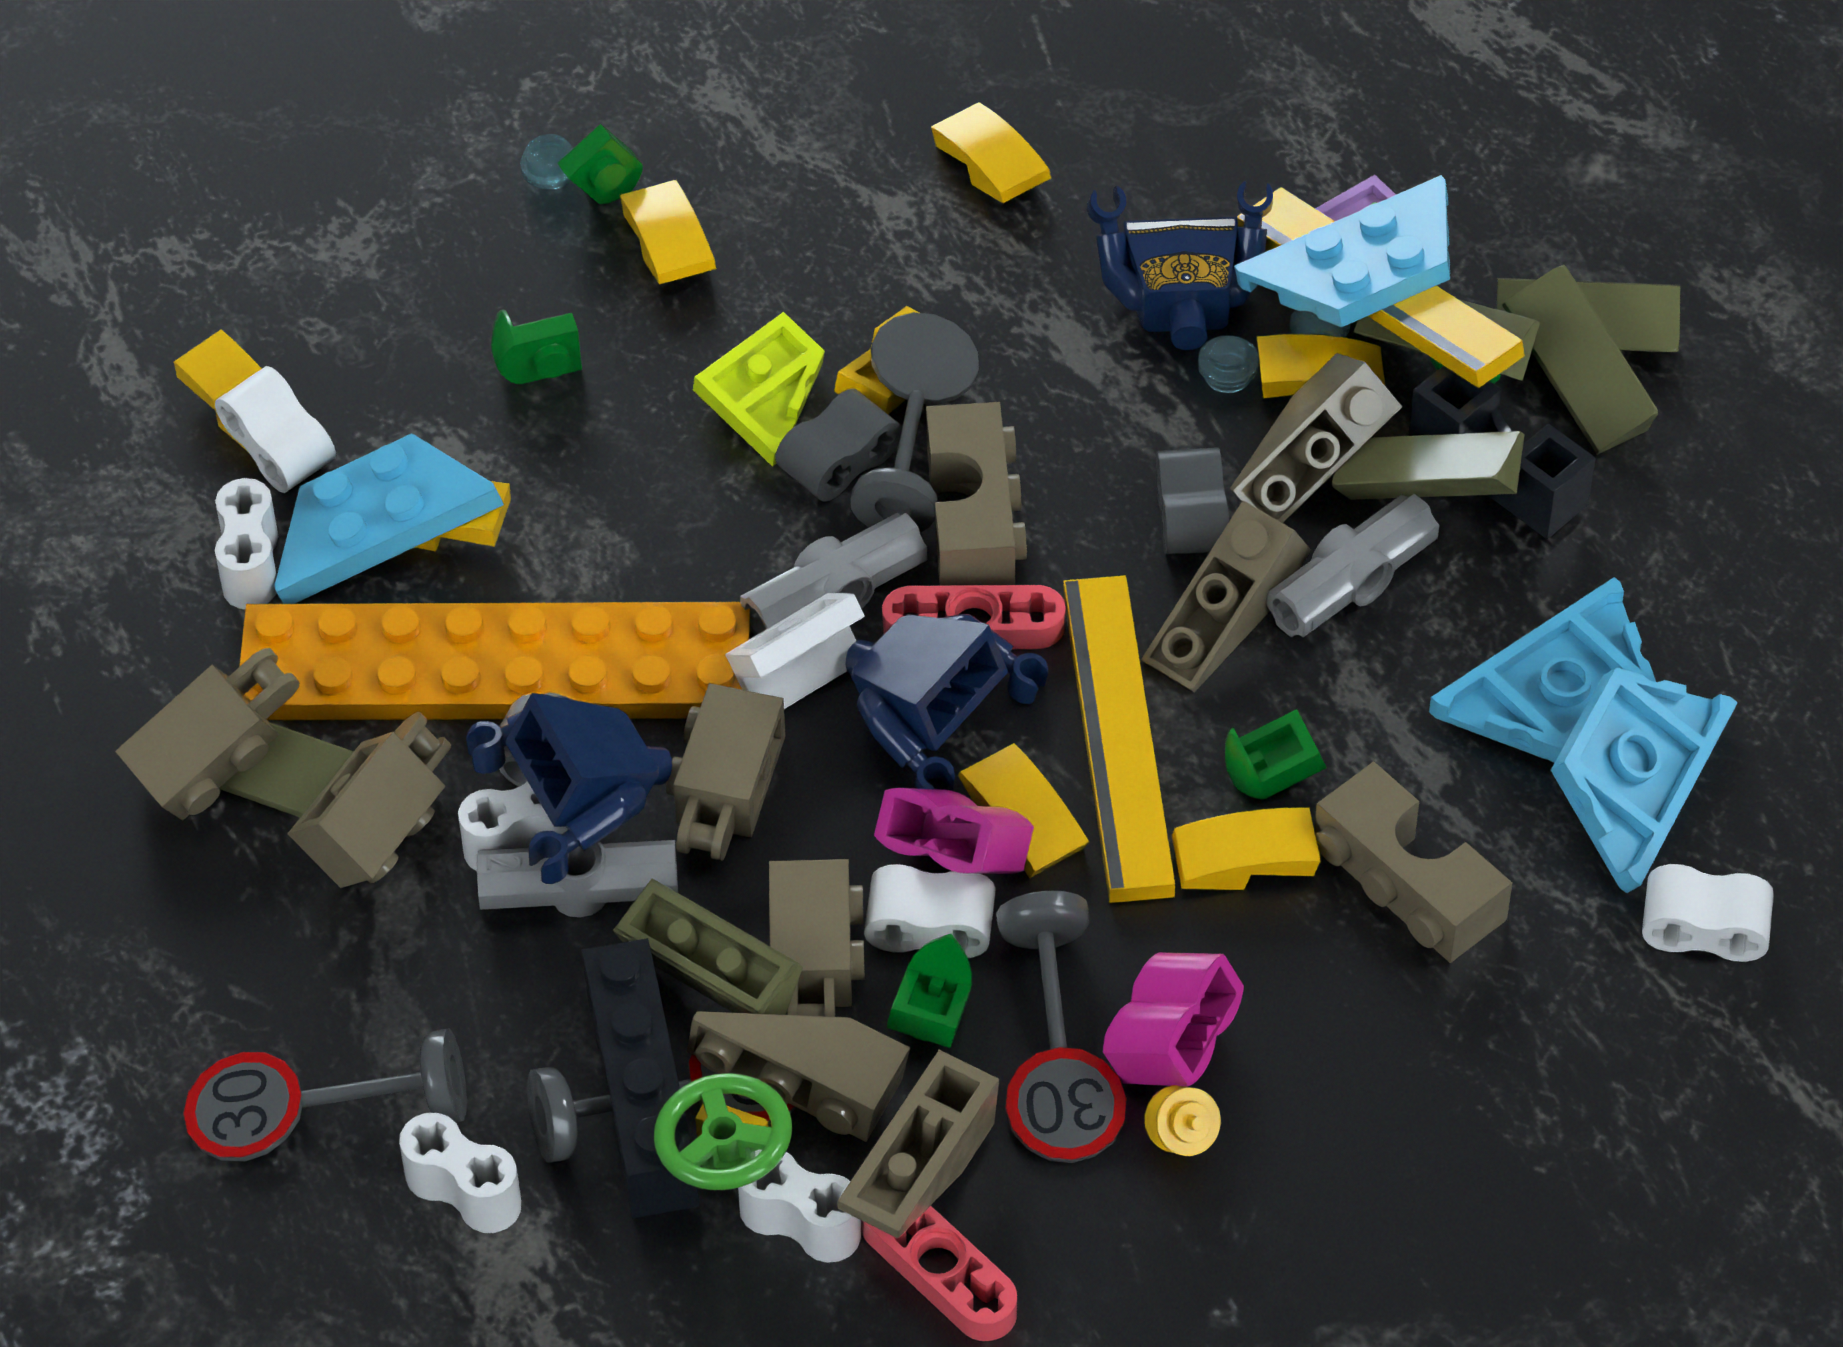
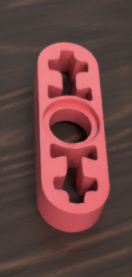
[882,585,1066,649]
[861,1206,1017,1341]

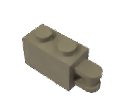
[115,648,300,821]
[666,683,785,861]
[288,712,451,888]
[769,859,865,1017]

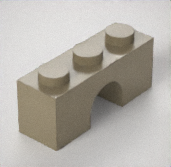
[926,402,1027,586]
[1314,761,1512,963]

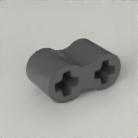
[775,388,902,502]
[1156,447,1229,555]

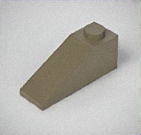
[837,1050,999,1238]

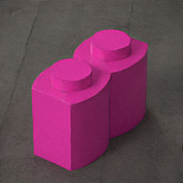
[874,788,1034,874]
[1103,952,1244,1086]

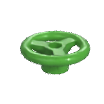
[654,1073,792,1190]

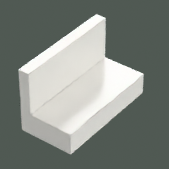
[725,593,865,709]

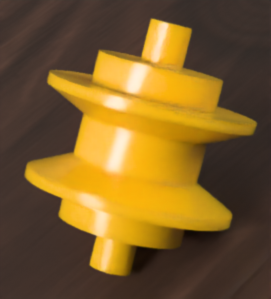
[1145,1085,1221,1156]

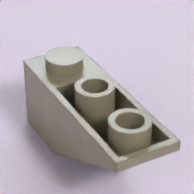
[1230,353,1402,523]
[1141,500,1311,693]
[687,1011,910,1142]

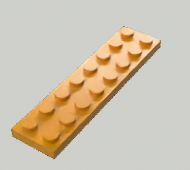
[239,602,750,720]

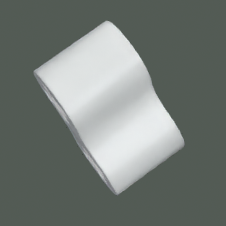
[215,366,336,493]
[215,478,279,609]
[458,781,568,871]
[864,864,996,958]
[1642,864,1774,962]
[399,1113,521,1233]
[738,1150,861,1263]

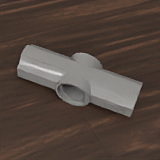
[1266,494,1439,638]
[740,513,927,636]
[477,840,678,918]

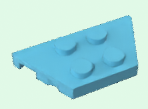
[1234,175,1450,327]
[274,433,504,604]
[1429,577,1656,763]
[1551,667,1738,893]

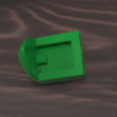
[557,124,643,204]
[491,309,582,384]
[1225,709,1327,799]
[886,934,972,1048]

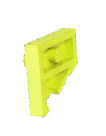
[693,312,825,467]

